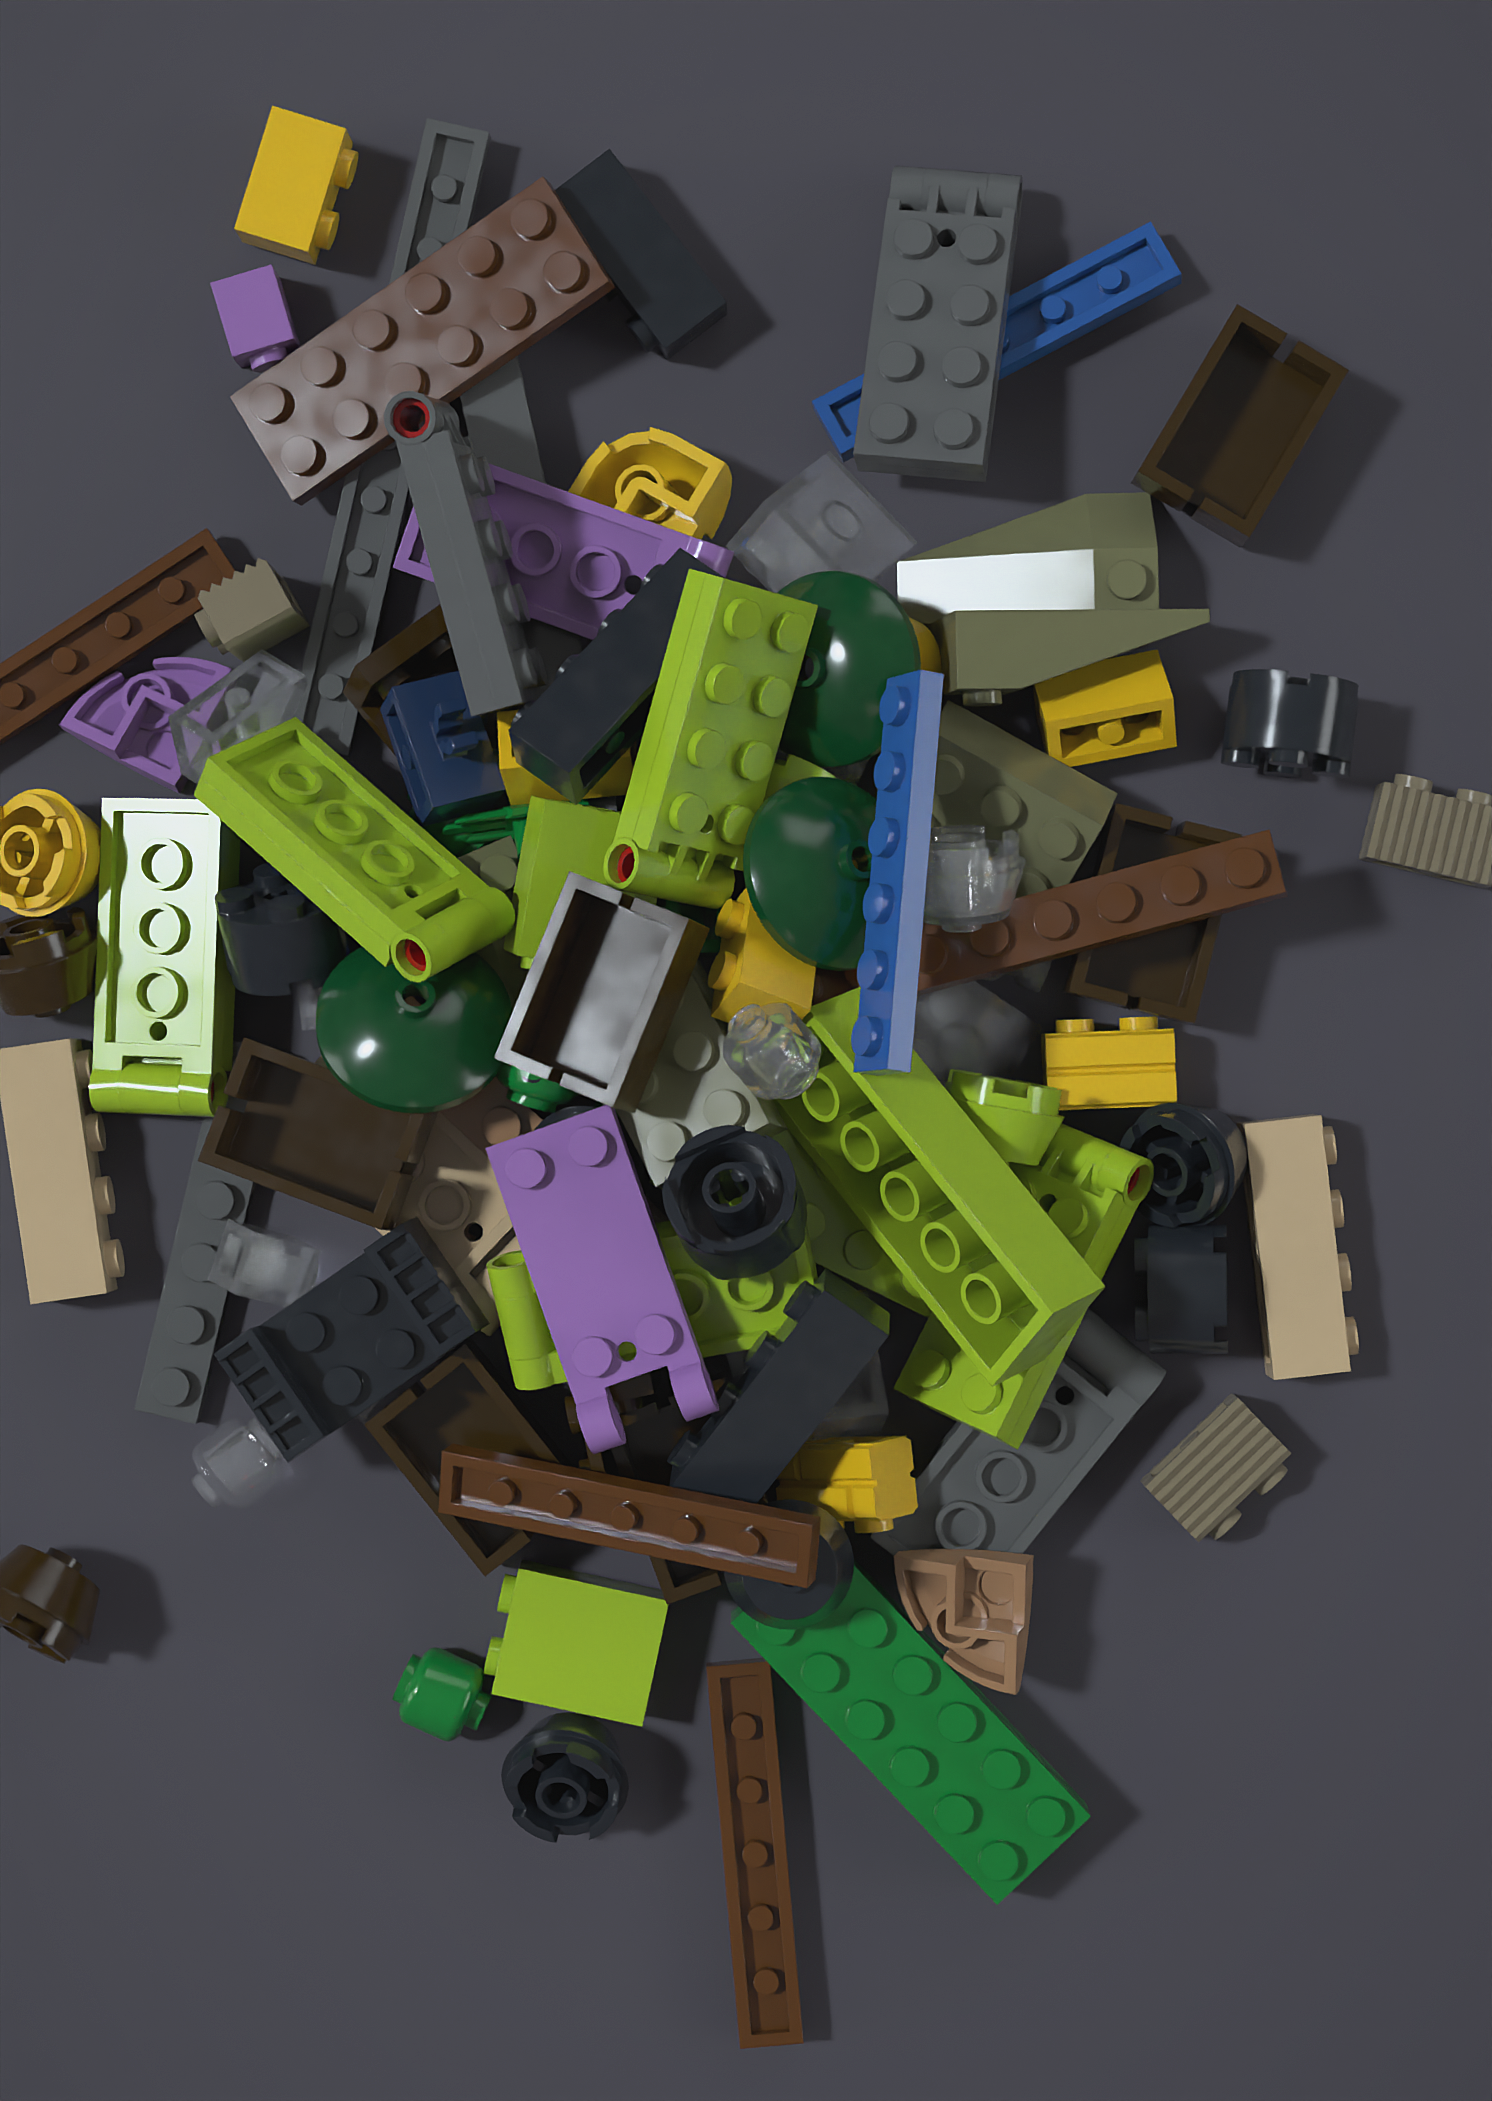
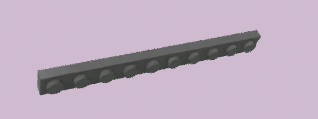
[291,118,491,758]

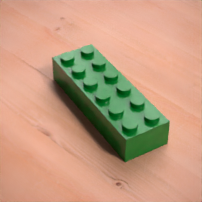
[731,1558,1091,1905]

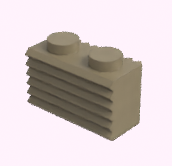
[194,558,310,663]
[1359,774,1492,889]
[1140,1393,1291,1542]

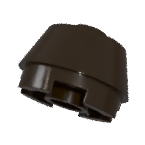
[0,907,98,1018]
[0,1544,100,1664]

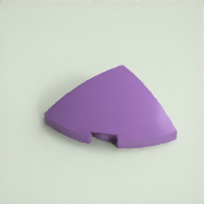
[59,657,234,794]

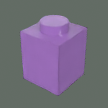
[210,264,301,372]

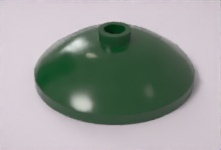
[777,571,921,767]
[743,777,877,971]
[316,946,512,1113]

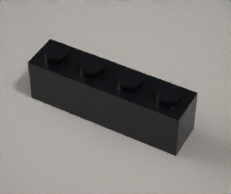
[508,548,726,805]
[667,1269,890,1504]

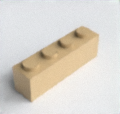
[0,1039,125,1304]
[1237,1114,1359,1380]

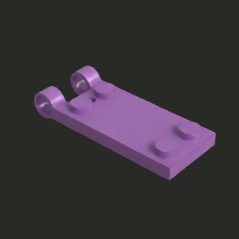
[393,463,734,640]
[485,1105,719,1454]

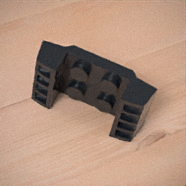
[214,1217,490,1463]

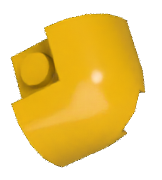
[568,427,732,539]

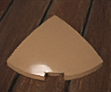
[894,1549,1034,1695]

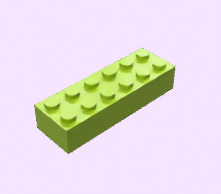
[761,987,1105,1387]

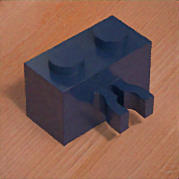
[380,671,506,827]

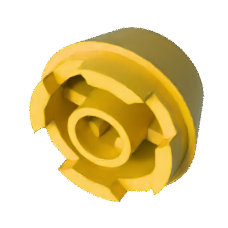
[0,789,101,917]

